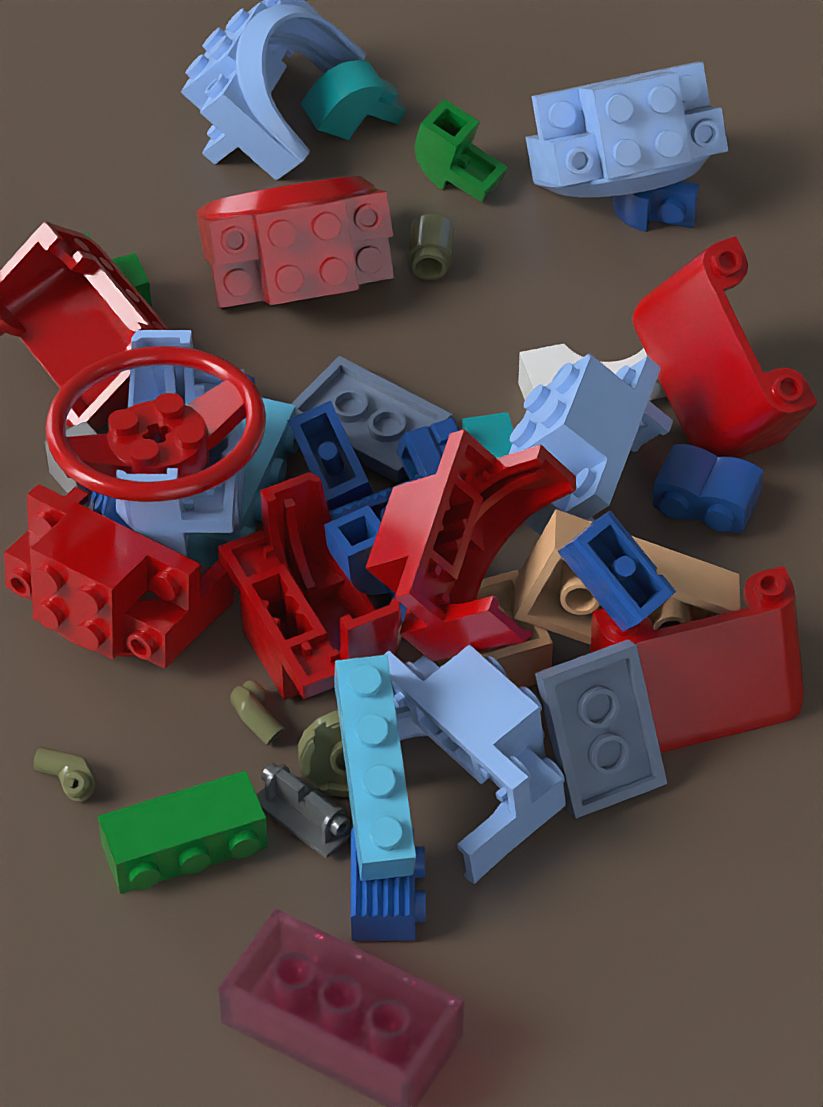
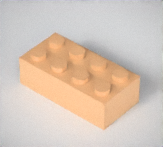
[514,509,741,644]

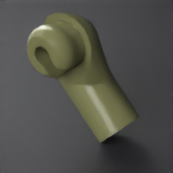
[230,680,285,746]
[33,747,96,801]

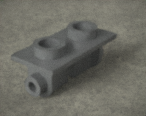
[256,763,354,859]

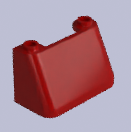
[0,221,170,431]
[632,236,818,458]
[590,566,804,753]

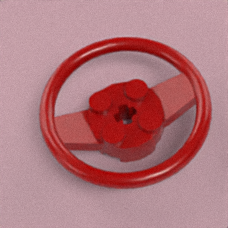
[45,346,266,502]

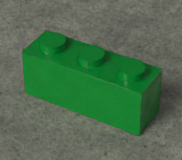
[97,770,268,894]

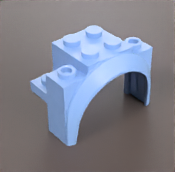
[181,0,366,181]
[526,62,728,197]
[116,330,246,557]
[509,353,673,536]
[384,645,566,884]

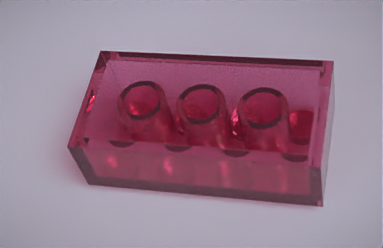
[218,908,464,1107]

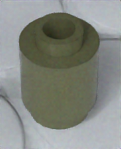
[408,214,454,280]

